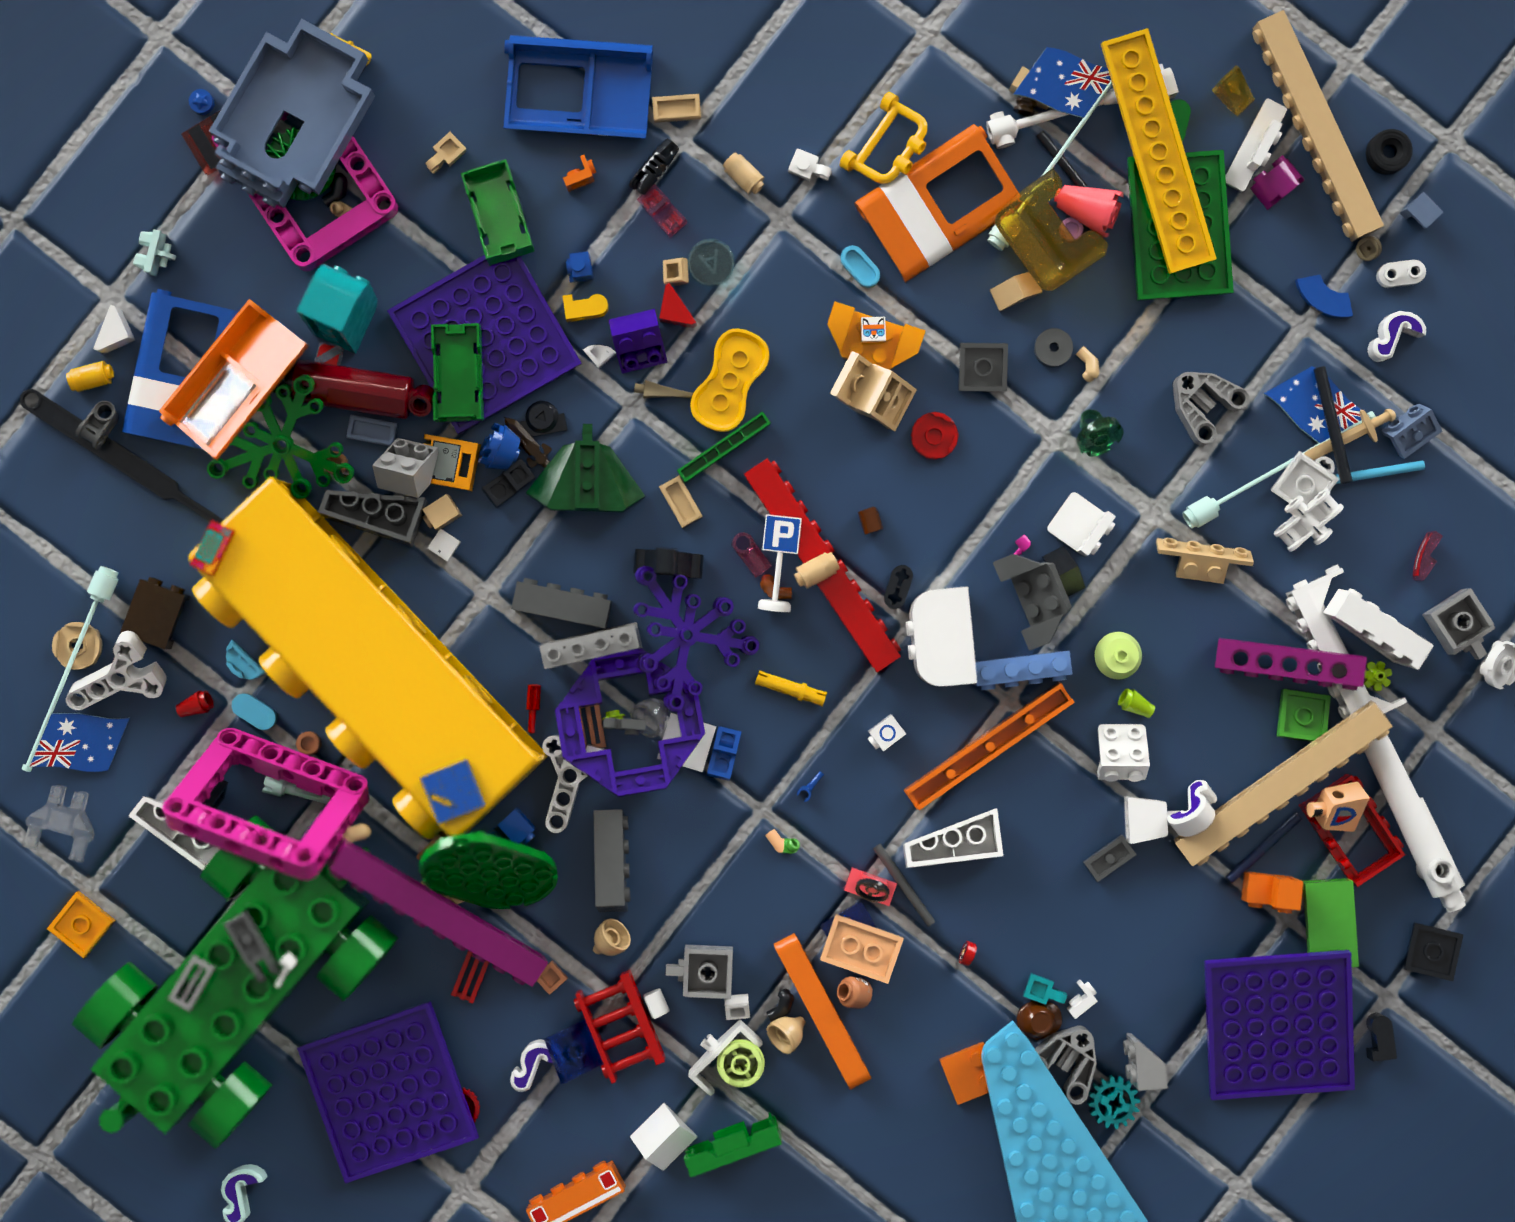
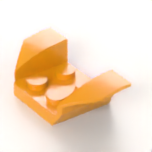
[827,301,926,370]

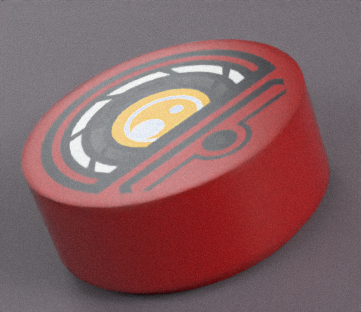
[959,941,977,966]

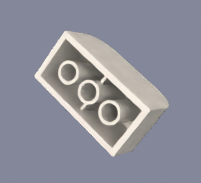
[905,587,977,686]

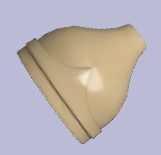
[593,918,631,956]
[766,1016,806,1054]

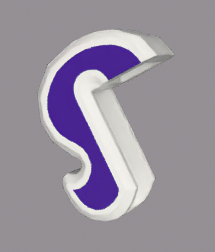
[1368,311,1426,362]
[1167,780,1217,837]
[510,1039,565,1092]

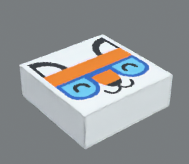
[860,317,886,342]

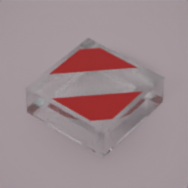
[315,342,344,366]

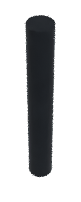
[1036,131,1087,187]

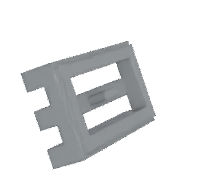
[168,955,216,1012]

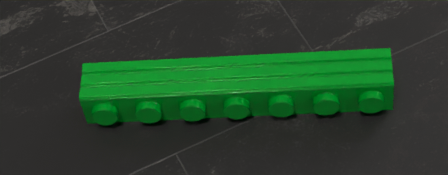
[677,411,771,483]

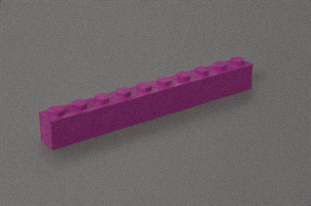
[327,838,548,987]

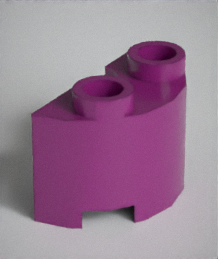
[1250,155,1305,210]

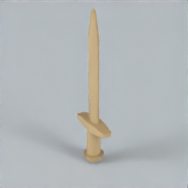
[1304,409,1396,460]

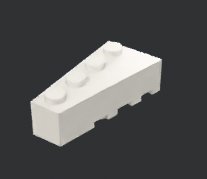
[1323,589,1434,670]
[129,796,220,870]
[903,808,1003,868]

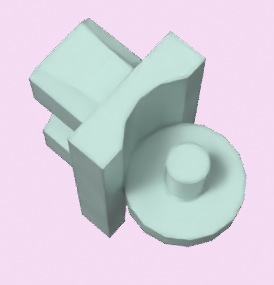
[133,229,176,276]

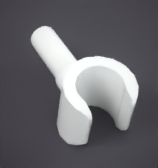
[274,952,297,988]

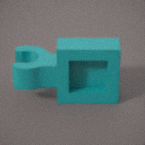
[1023,973,1068,1005]

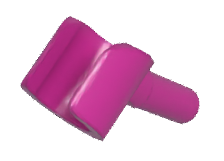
[1014,535,1031,556]

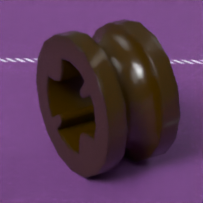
[1013,97,1037,116]

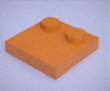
[939,1042,989,1105]

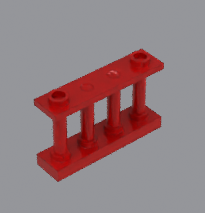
[574,969,666,1084]

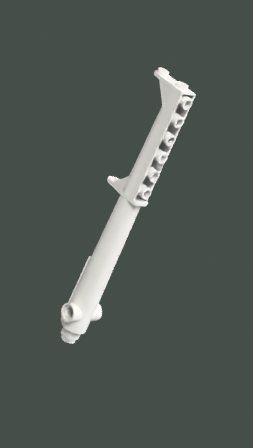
[1286,564,1466,912]

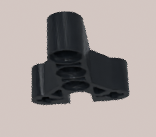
[633,548,704,579]

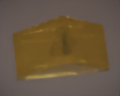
[1212,65,1255,116]

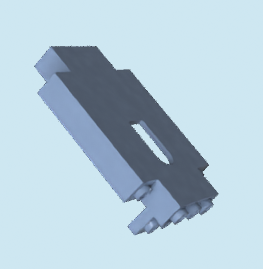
[209,18,375,208]

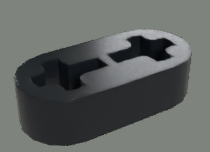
[884,565,913,609]

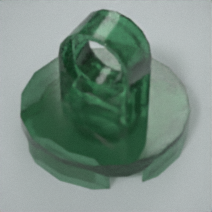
[1076,409,1124,457]

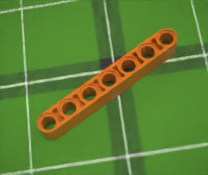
[773,933,872,1090]

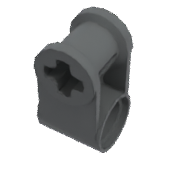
[75,401,119,449]

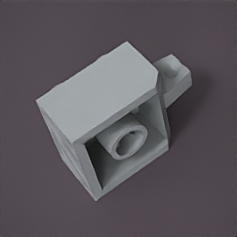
[1422,588,1495,660]
[666,945,733,999]

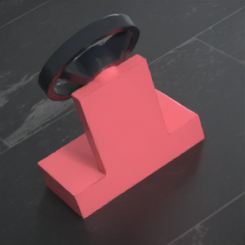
[844,867,897,906]

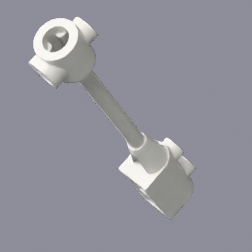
[986,64,1179,149]

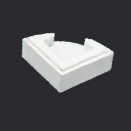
[583,345,616,369]

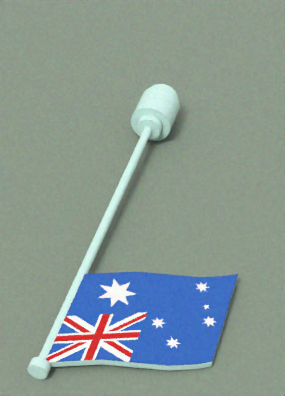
[987,47,1112,251]
[1182,366,1376,528]
[22,566,130,772]

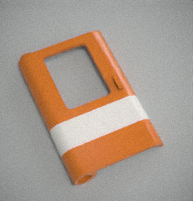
[854,124,1023,283]

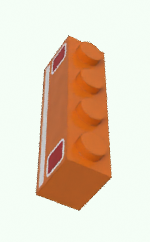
[526,1160,626,1222]

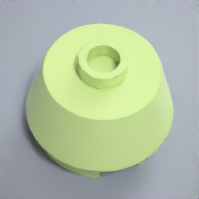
[1094,632,1142,679]
[717,1039,765,1088]

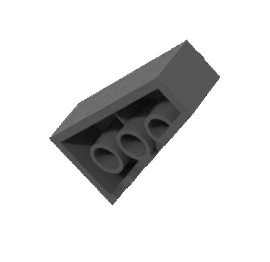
[318,490,428,547]

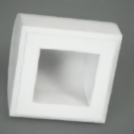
[643,988,670,1019]
[724,994,750,1020]

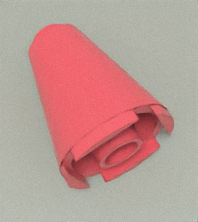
[1054,185,1124,238]

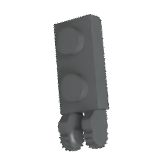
[224,910,280,983]

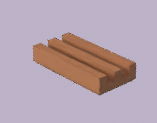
[579,705,607,748]

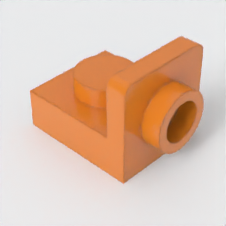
[563,155,596,192]

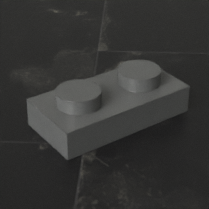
[1083,834,1137,882]

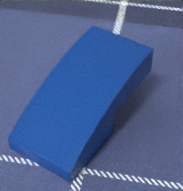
[707,726,741,781]

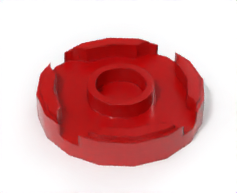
[911,412,959,460]

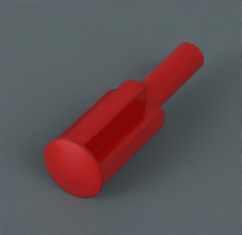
[526,684,541,733]

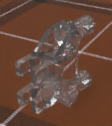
[22,785,95,862]

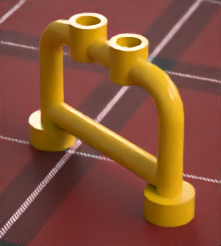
[840,92,928,184]

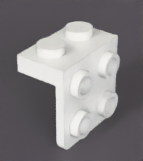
[1047,492,1116,557]
[1097,724,1150,782]

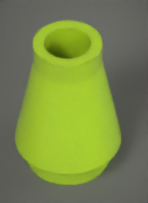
[1118,688,1155,718]

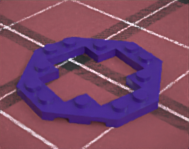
[555,648,705,797]

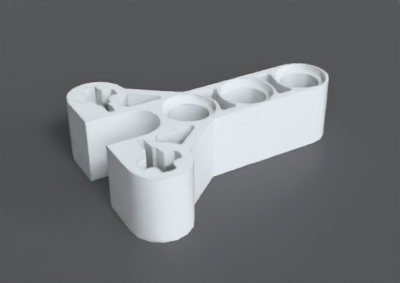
[66,631,167,710]
[542,735,606,833]

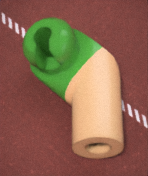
[765,828,800,854]

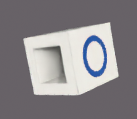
[867,714,906,751]

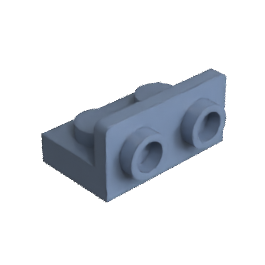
[1381,404,1442,459]

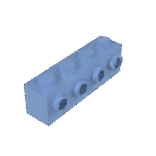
[974,651,1072,690]

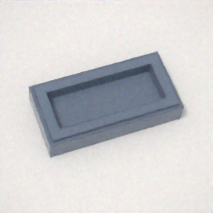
[346,414,398,446]

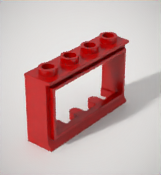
[1298,774,1405,887]

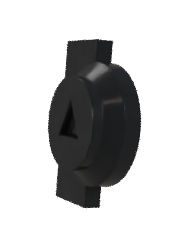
[520,401,568,437]

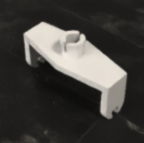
[688,1019,763,1096]

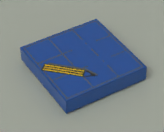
[420,759,485,824]

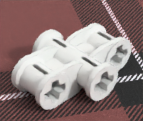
[1274,489,1344,552]

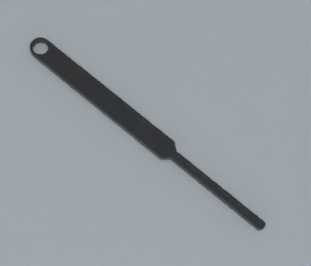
[20,389,224,524]

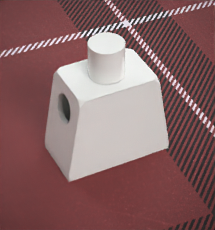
[1124,796,1179,844]

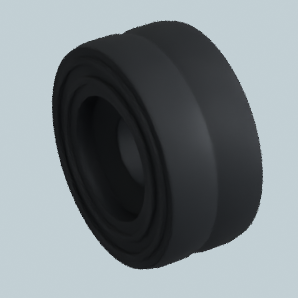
[1366,129,1413,175]

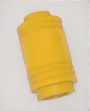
[66,361,114,392]

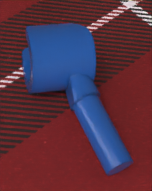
[797,771,824,802]

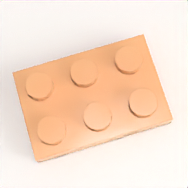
[820,914,904,984]

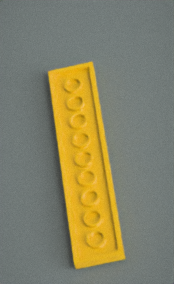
[1101,28,1217,274]

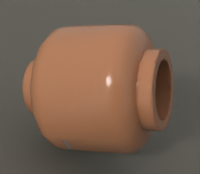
[837,976,872,1009]

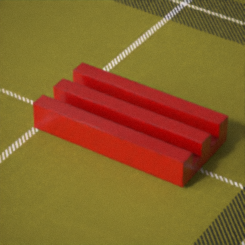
[451,950,490,1004]

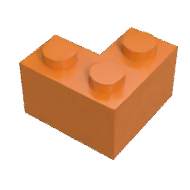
[1241,871,1303,914]

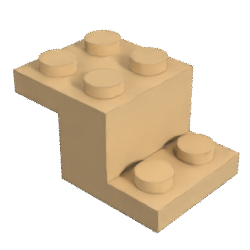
[830,351,917,431]

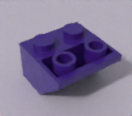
[609,309,668,374]

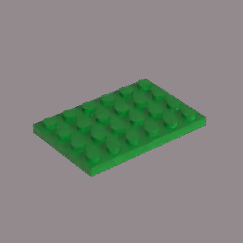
[1127,150,1234,301]

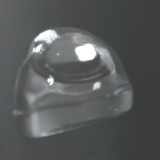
[630,698,669,738]

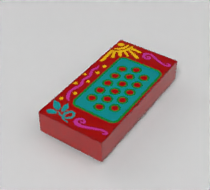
[190,520,236,576]

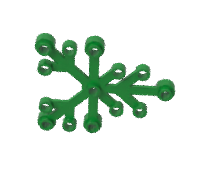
[207,375,354,499]

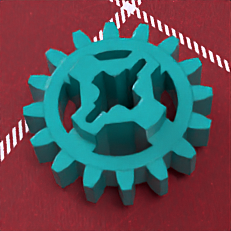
[1087,1075,1141,1129]

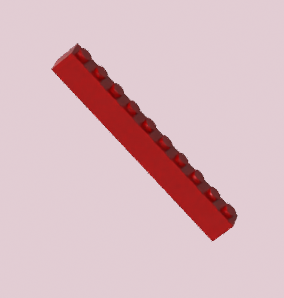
[744,458,901,672]

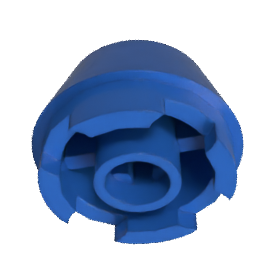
[478,423,520,470]

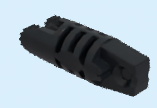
[629,138,679,195]

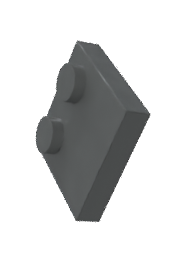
[958,343,1008,391]

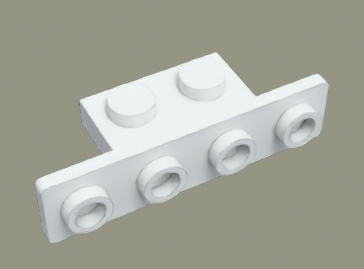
[1225,98,1287,192]

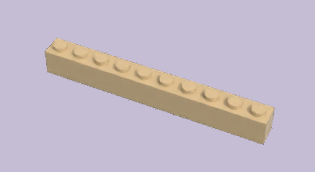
[1252,10,1384,242]
[1173,700,1393,867]

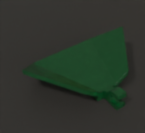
[526,424,645,512]

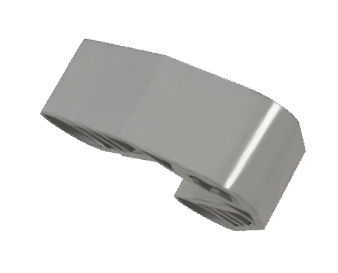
[1173,372,1250,446]
[1035,1025,1097,1105]

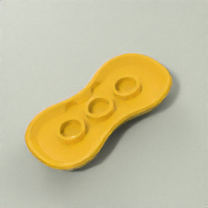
[690,329,769,432]

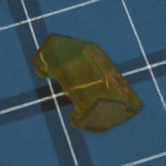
[995,168,1108,291]

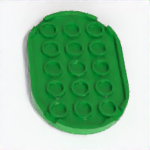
[419,831,558,909]

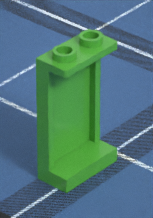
[1302,878,1359,967]

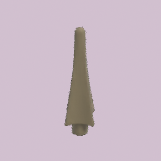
[634,380,693,398]

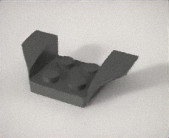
[993,554,1072,651]

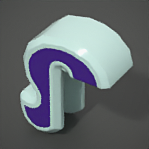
[221,1164,268,1222]

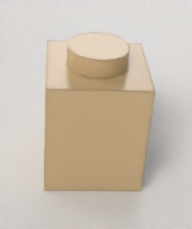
[422,494,463,531]

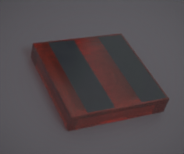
[181,110,221,176]

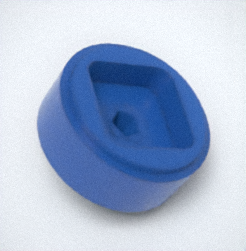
[189,89,214,115]

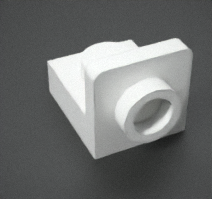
[1067,980,1098,1019]

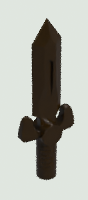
[504,417,552,469]

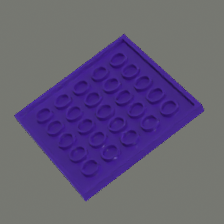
[387,255,582,435]
[1204,950,1355,1100]
[297,1001,479,1184]

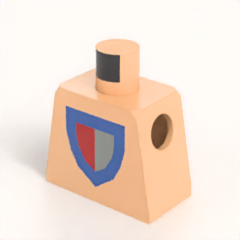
[1306,782,1369,832]

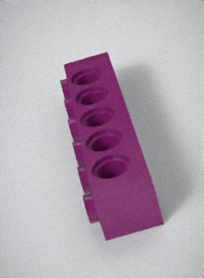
[1215,638,1367,690]

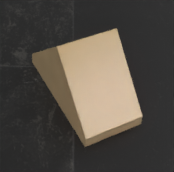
[990,271,1043,312]

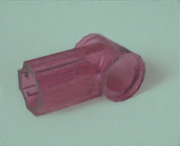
[731,532,772,578]

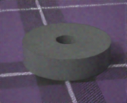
[1034,328,1073,367]

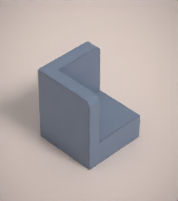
[1400,192,1443,229]

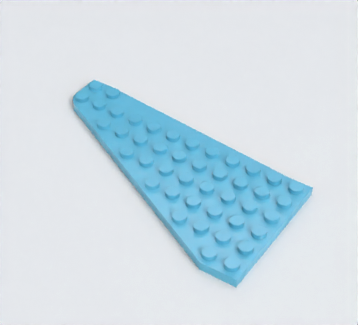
[981,1020,1148,1222]

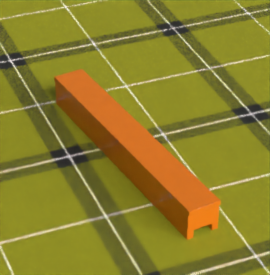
[904,682,1075,810]

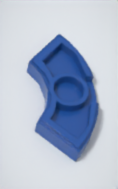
[1295,274,1353,318]

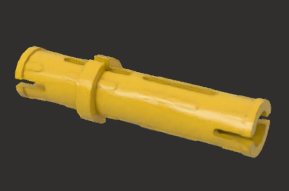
[755,670,827,707]

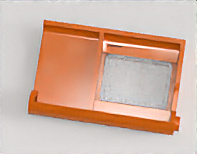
[159,299,309,460]

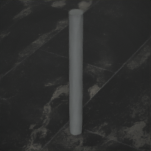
[873,843,935,927]

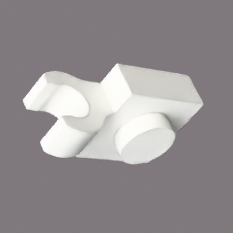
[788,148,832,181]

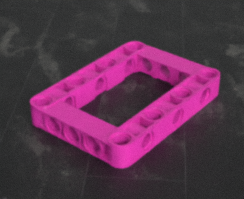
[212,112,398,271]
[163,728,370,880]

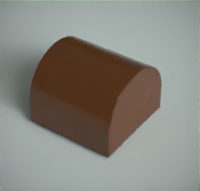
[858,507,883,535]

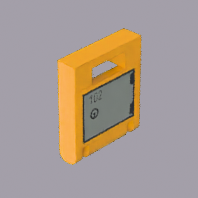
[423,434,481,491]

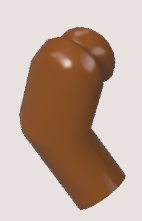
[760,574,792,599]

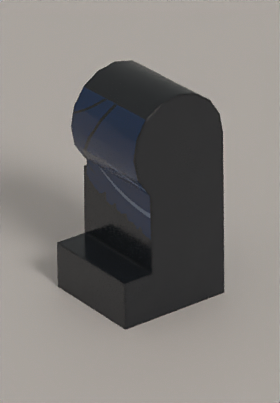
[1366,1013,1397,1062]

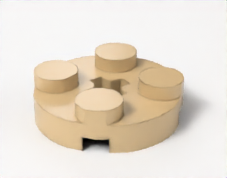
[52,622,102,670]

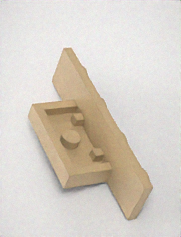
[1156,538,1254,584]

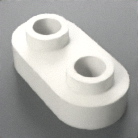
[1376,260,1426,288]

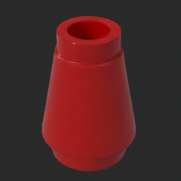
[176,690,214,718]

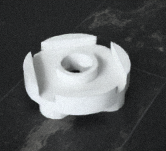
[1480,640,1515,689]

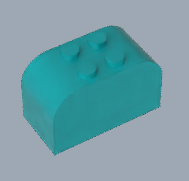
[297,264,378,354]

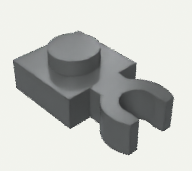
[603,718,646,736]

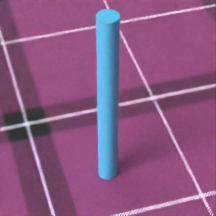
[1336,460,1425,484]

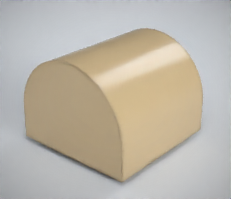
[663,258,689,285]

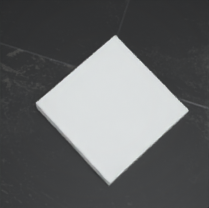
[1270,451,1339,505]
[657,713,717,772]

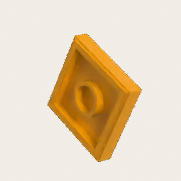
[47,891,116,959]

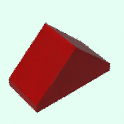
[659,283,697,328]

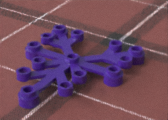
[633,566,759,712]

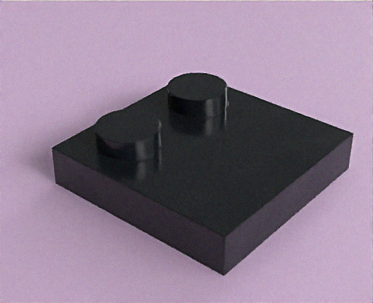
[1403,922,1464,981]

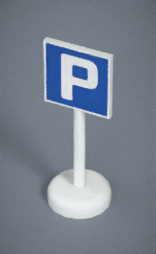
[758,514,802,612]

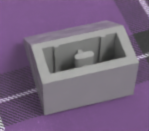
[372,438,439,498]
[1123,1033,1168,1091]

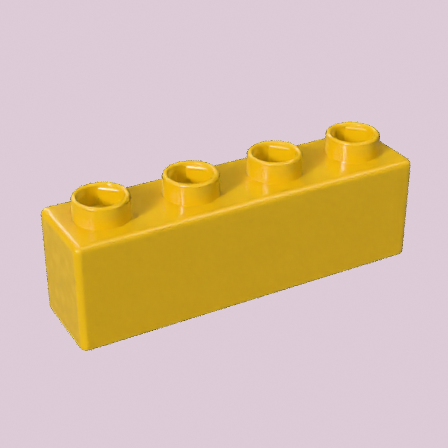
[188,477,548,840]

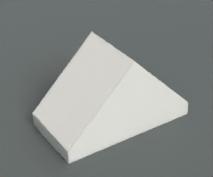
[93,305,135,354]

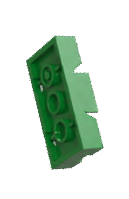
[461,159,535,266]
[431,323,484,422]
[684,1112,782,1177]

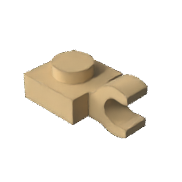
[425,132,467,174]

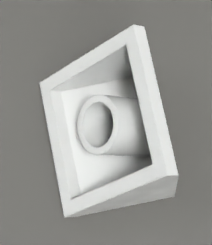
[630,1103,697,1171]

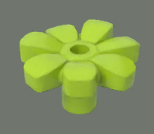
[1364,661,1392,691]

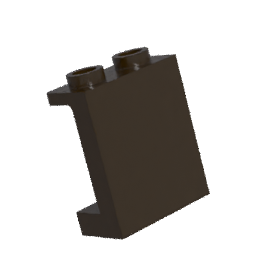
[120,577,190,649]

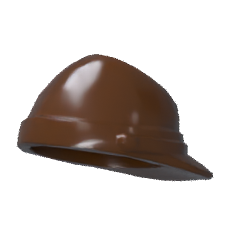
[1017,1000,1062,1040]

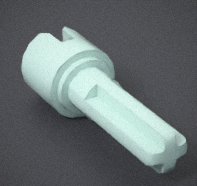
[262,776,330,804]

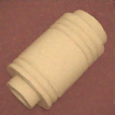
[723,152,765,195]
[794,552,840,589]

